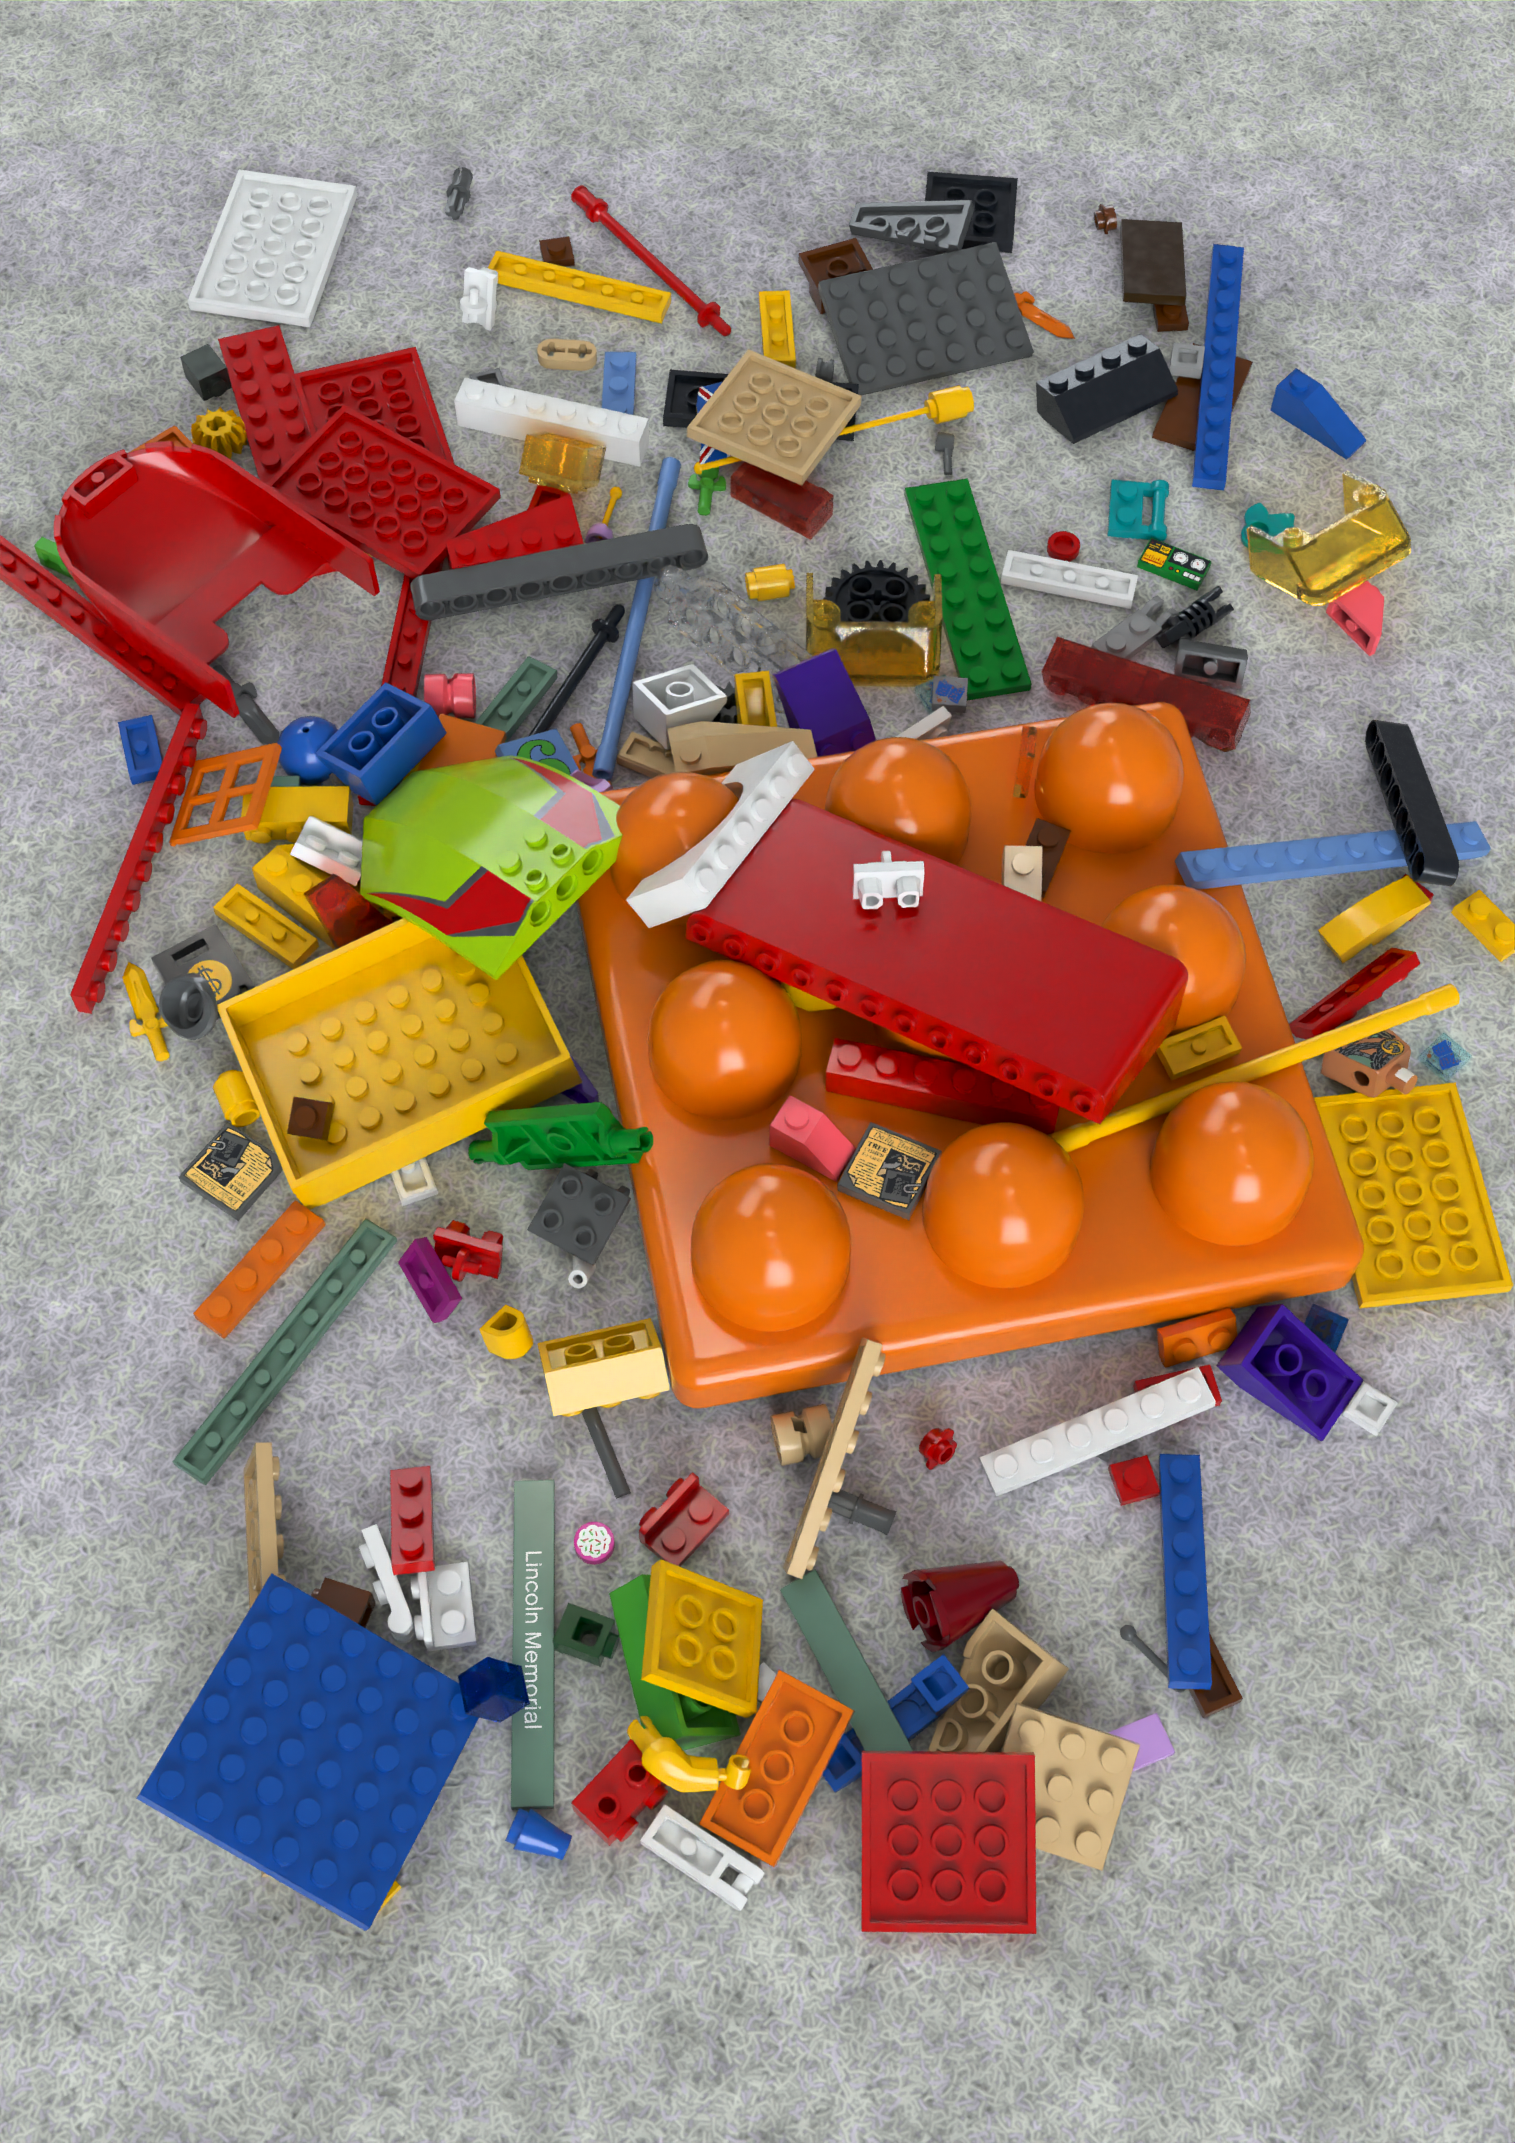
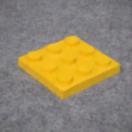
[641,1559,763,1718]

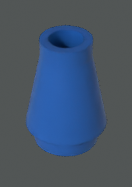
[505,1808,572,1860]

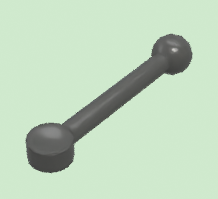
[1120,1625,1186,1692]

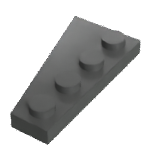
[849,200,974,253]

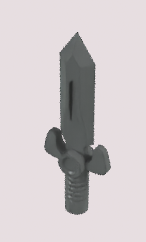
[213,665,279,744]

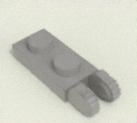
[1091,595,1178,671]

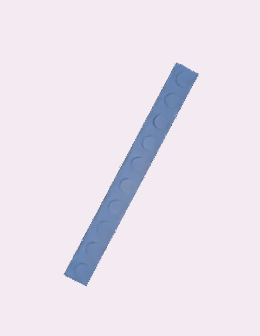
[1175,821,1491,890]

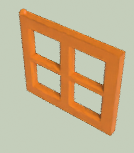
[169,743,282,847]

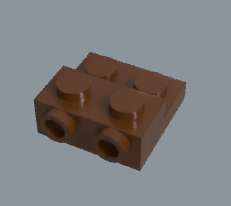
[798,238,873,314]

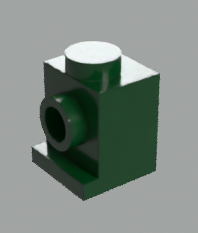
[553,1603,620,1667]

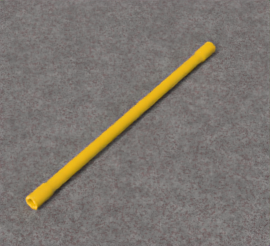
[1049,984,1460,1152]

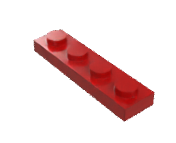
[1289,947,1420,1040]

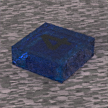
[1304,1304,1349,1353]

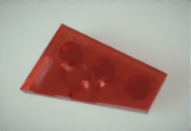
[304,873,393,949]

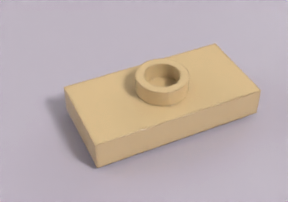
[617,731,676,778]

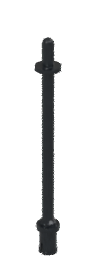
[529,604,625,736]

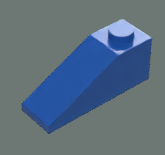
[1270,368,1366,460]

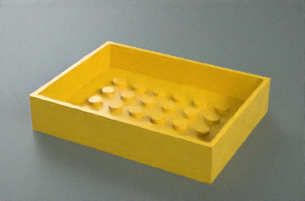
[217,918,582,1210]

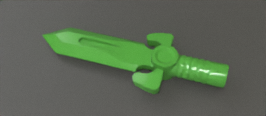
[688,467,726,516]

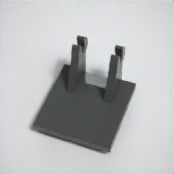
[527,1163,631,1266]

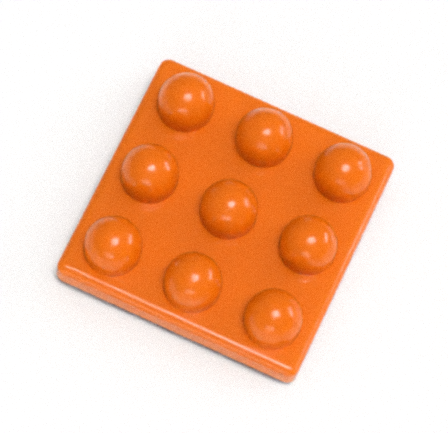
[576,702,1364,1408]

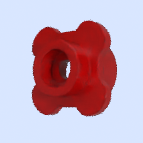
[919,1428,957,1470]

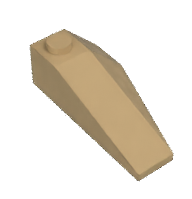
[667,721,817,775]
[928,1609,1069,1752]

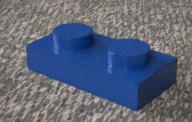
[118,715,163,785]

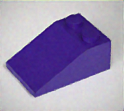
[772,648,876,757]
[1216,1304,1363,1441]

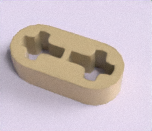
[537,339,597,371]

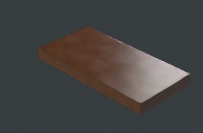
[1152,343,1253,451]

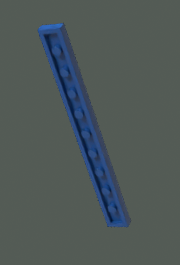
[1192,244,1244,491]

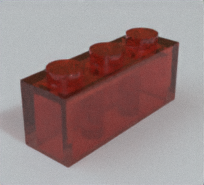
[731,461,834,540]

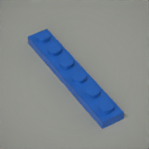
[1159,1454,1212,1690]

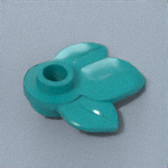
[1240,502,1303,553]

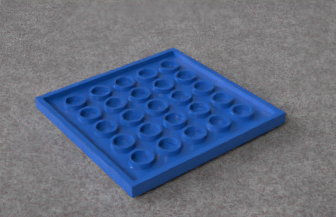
[136,1573,488,1931]

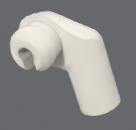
[568,1255,596,1288]

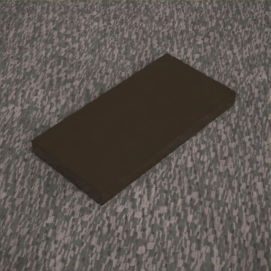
[1120,219,1186,306]

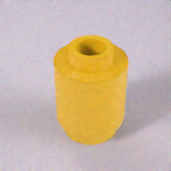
[745,563,795,602]
[213,1070,260,1127]

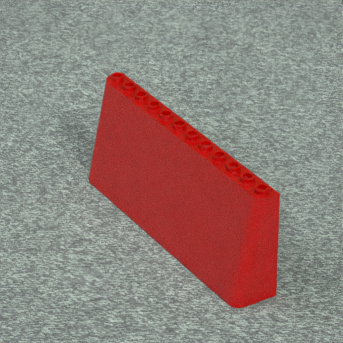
[685,799,1189,1124]

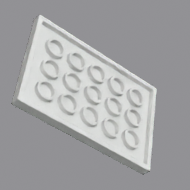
[188,169,357,328]

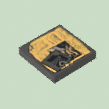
[179,1122,283,1221]
[837,1122,942,1220]

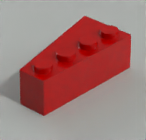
[446,494,584,570]

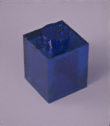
[458,1657,530,1723]

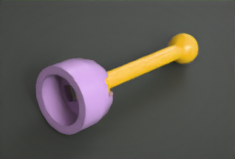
[585,487,622,543]

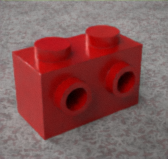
[571,1739,668,1846]

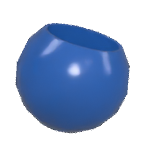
[277,716,338,784]

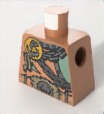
[1321,1014,1418,1097]

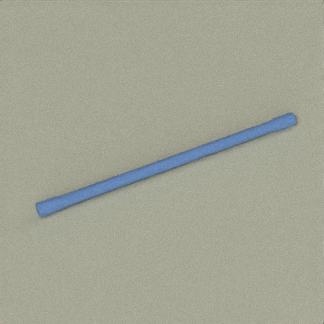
[592,457,681,781]

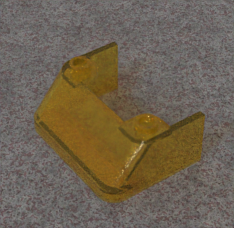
[1247,470,1411,606]
[805,573,942,687]

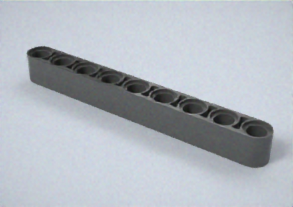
[410,524,709,620]

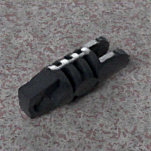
[1156,585,1234,648]

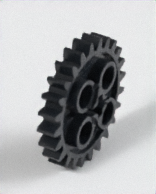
[823,560,931,656]

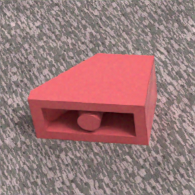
[1326,576,1384,656]
[769,1096,856,1182]

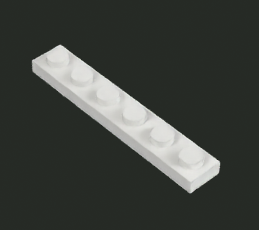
[980,1367,1216,1496]

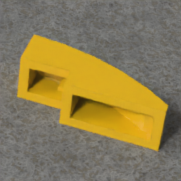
[734,671,777,727]
[1318,875,1431,964]

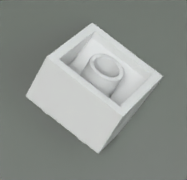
[633,664,727,750]

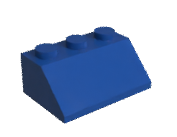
[315,682,447,805]

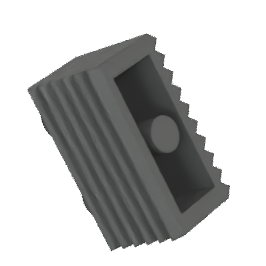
[1174,638,1248,690]

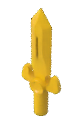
[122,962,170,1062]

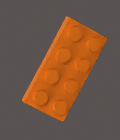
[699,1669,855,1867]

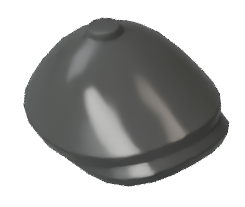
[159,973,218,1040]

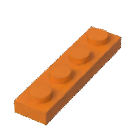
[193,1200,326,1339]

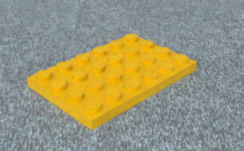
[1314,1082,1513,1309]

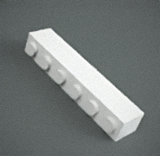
[454,378,650,467]

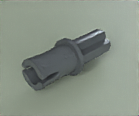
[445,167,473,220]
[827,1489,897,1535]

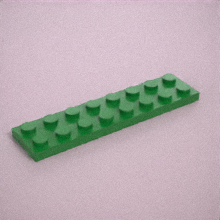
[904,478,1032,701]

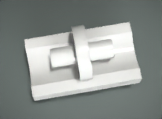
[460,267,498,331]
[852,851,924,909]

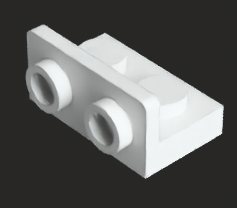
[290,816,363,886]
[411,1562,477,1652]

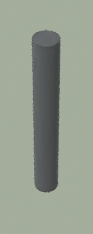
[582,1407,631,1499]

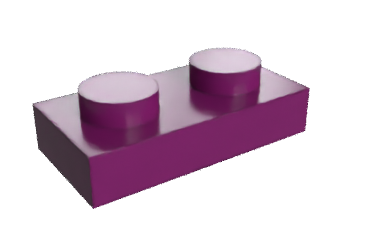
[398,1237,462,1324]

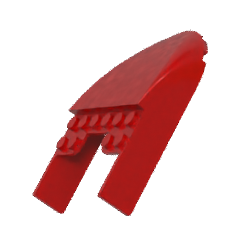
[53,441,380,718]

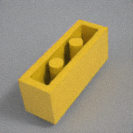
[241,786,354,844]

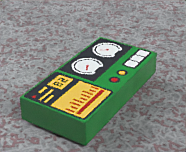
[1137,538,1212,591]

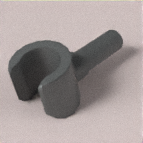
[935,432,955,475]

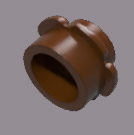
[1094,204,1117,234]

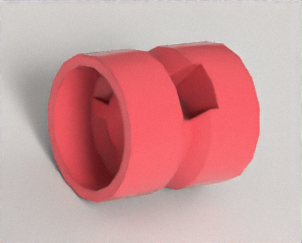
[424,673,476,718]

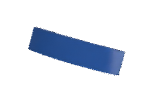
[823,1654,970,1793]

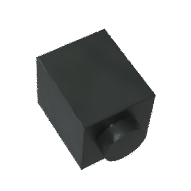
[180,344,232,401]

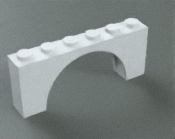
[626,741,815,928]

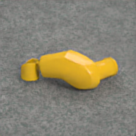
[627,1716,751,1792]

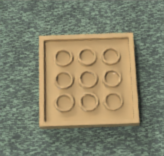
[687,349,862,485]

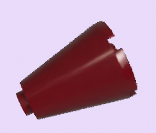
[901,1561,1019,1652]

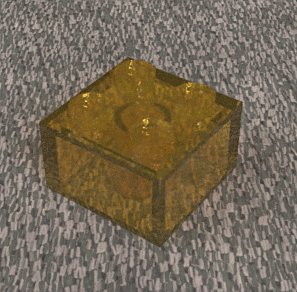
[519,431,606,494]

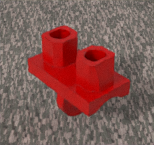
[433,1220,503,1282]

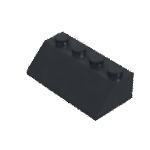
[1036,334,1178,444]

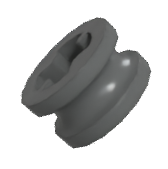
[815,358,835,382]

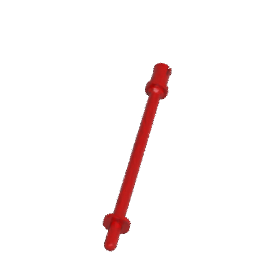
[571,185,731,336]

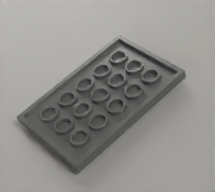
[818,242,1034,396]

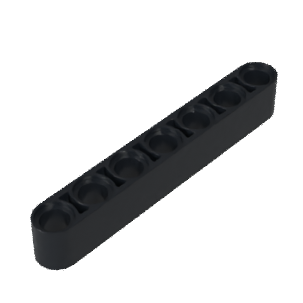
[1365,720,1459,886]

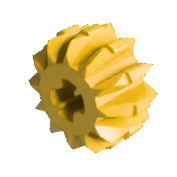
[191,406,247,460]

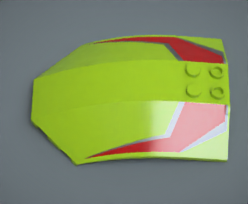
[360,755,623,980]

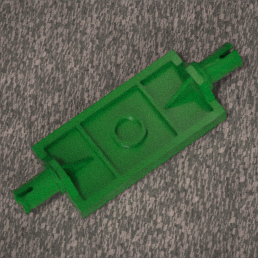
[468,1102,653,1170]

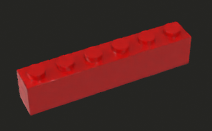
[826,1038,1060,1135]

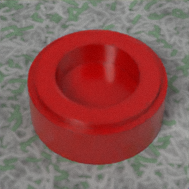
[1047,531,1080,562]

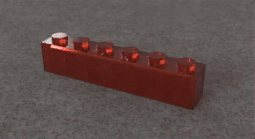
[1041,636,1251,750]

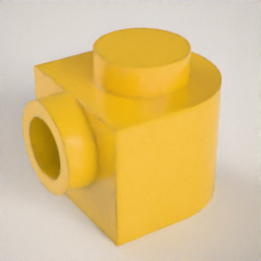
[479,1304,534,1359]

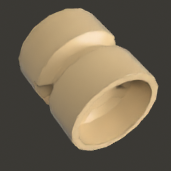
[770,1404,832,1466]

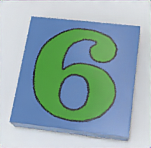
[495,728,579,775]

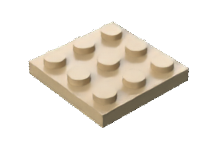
[1001,1702,1140,1871]

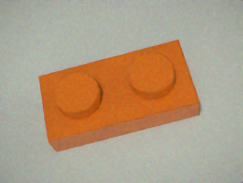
[1157,1307,1237,1368]

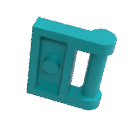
[1107,479,1169,541]

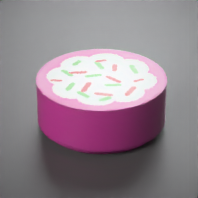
[574,1522,615,1565]

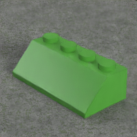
[609,1574,741,1750]

